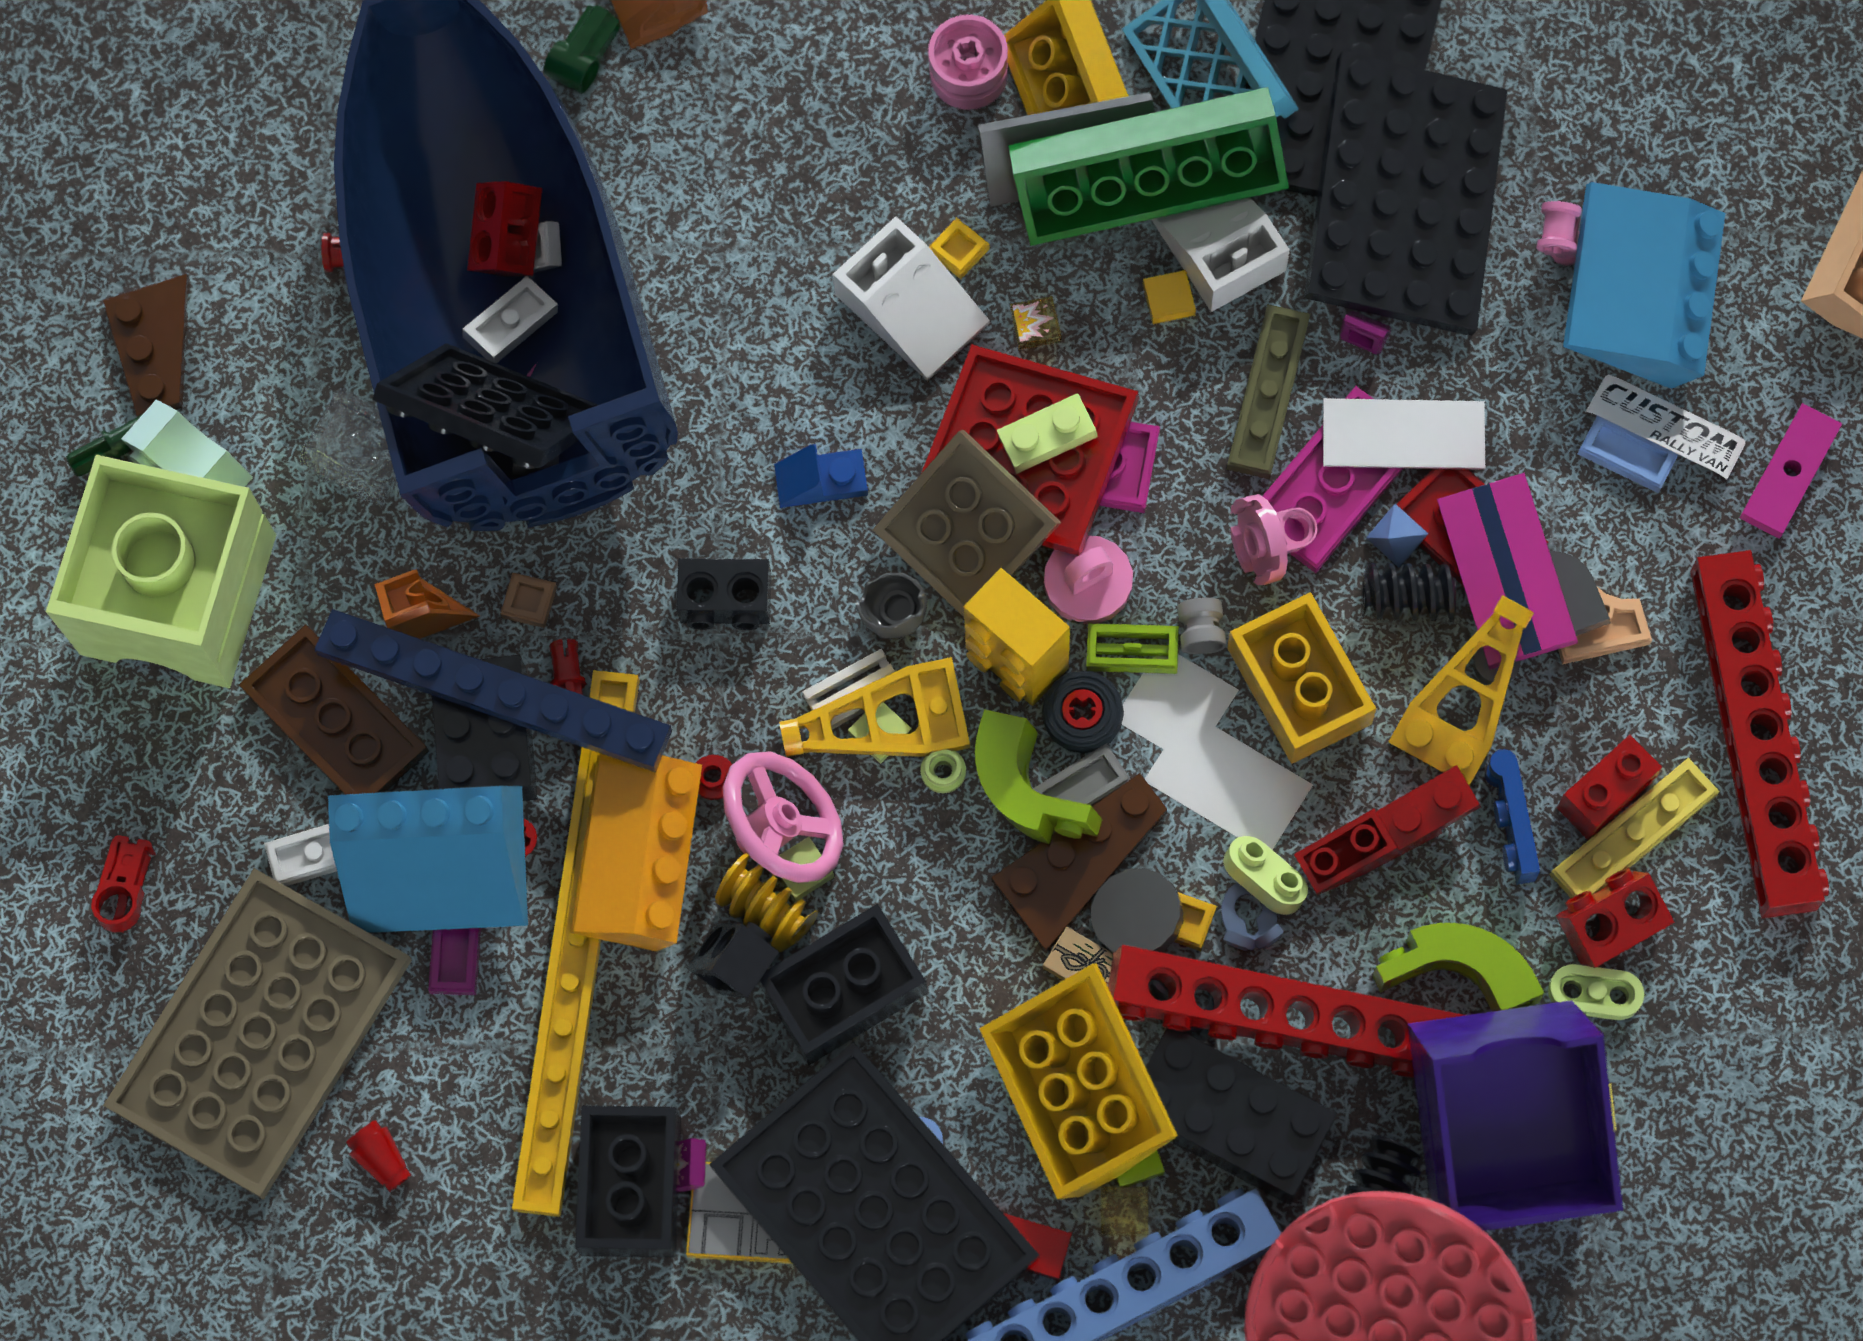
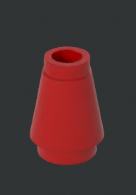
[346,1120,412,1192]

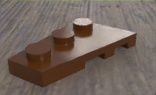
[103,274,190,417]

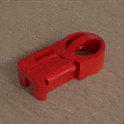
[91,835,156,932]

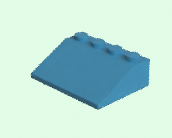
[1563,182,1725,389]
[328,786,528,933]

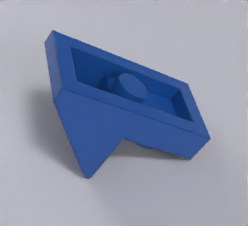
[774,444,868,508]

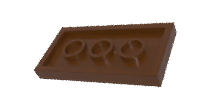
[239,624,429,795]

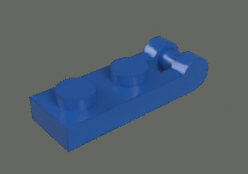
[1485,749,1540,885]

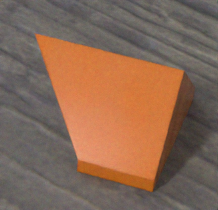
[375,569,480,639]

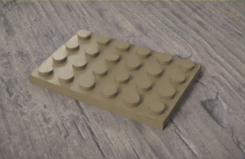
[103,868,412,1200]

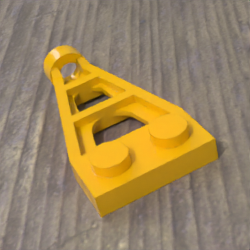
[1389,595,1534,786]
[779,657,970,757]

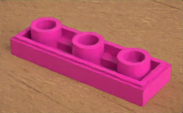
[1740,403,1843,539]

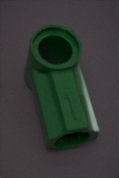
[543,5,621,94]

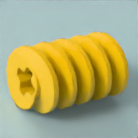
[715,853,818,953]

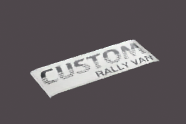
[1586,375,1745,480]

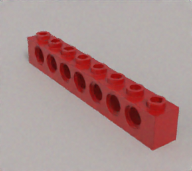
[1690,550,1829,919]
[1108,944,1465,1078]

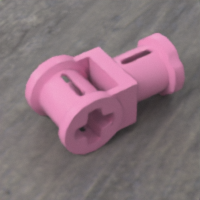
[1536,201,1582,266]

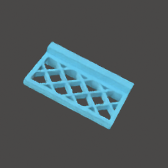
[1122,0,1299,119]

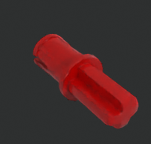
[549,639,586,695]

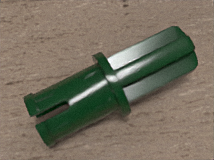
[66,414,142,477]

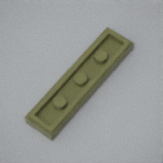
[1227,304,1310,479]

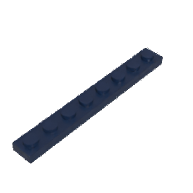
[314,609,672,772]

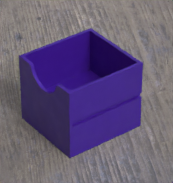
[1408,1000,1623,1231]

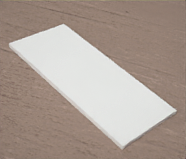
[1323,398,1485,470]

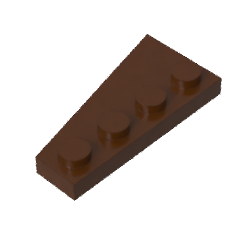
[991,773,1167,954]

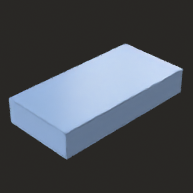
[1578,416,1678,493]

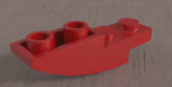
[1294,765,1481,895]

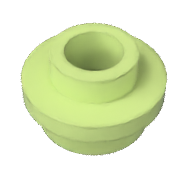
[920,749,966,793]

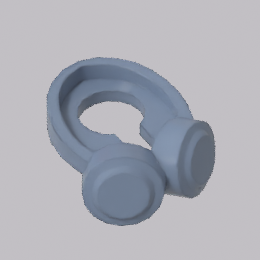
[1221,883,1284,951]

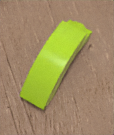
[975,709,1103,844]
[1372,923,1545,1012]

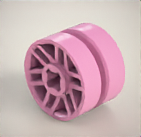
[928,15,1008,110]

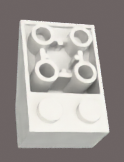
[1151,197,1290,312]
[833,217,990,381]

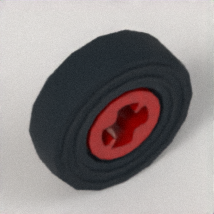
[1042,671,1124,753]

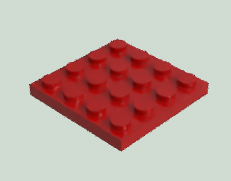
[921,344,1139,556]

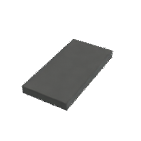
[978,92,1154,207]

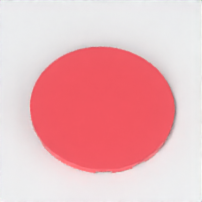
[1245,1191,1537,1341]

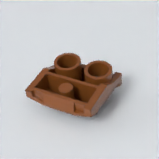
[611,0,709,50]

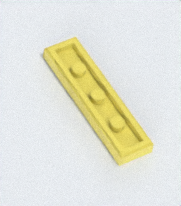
[1550,757,1720,898]

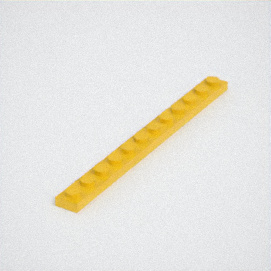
[512,670,640,1217]

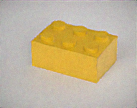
[963,568,1070,706]
[1227,592,1376,764]

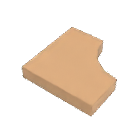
[1558,587,1652,665]

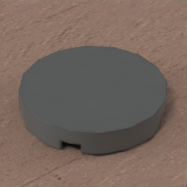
[1091,868,1183,954]

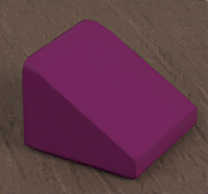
[1340,311,1392,355]

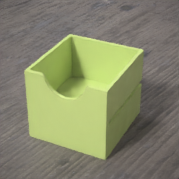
[46,455,276,688]

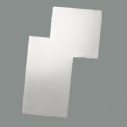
[1122,644,1313,850]

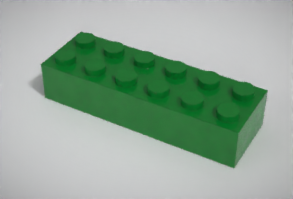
[1008,87,1289,246]

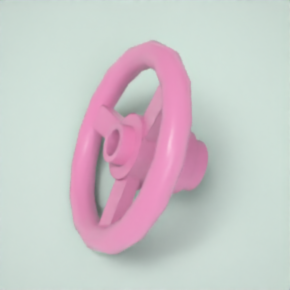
[723,751,844,883]

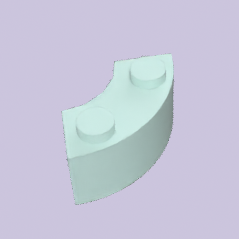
[121,400,253,487]

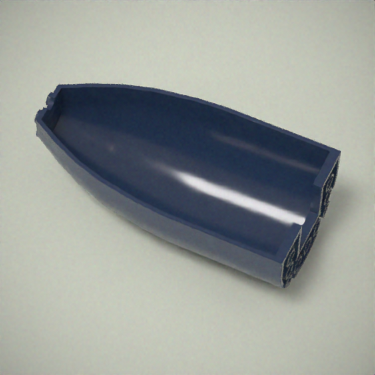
[334,0,678,531]

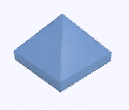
[1366,504,1428,568]

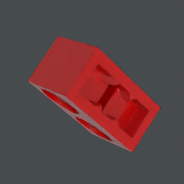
[467,181,542,277]
[1557,735,1663,840]
[1555,868,1675,968]

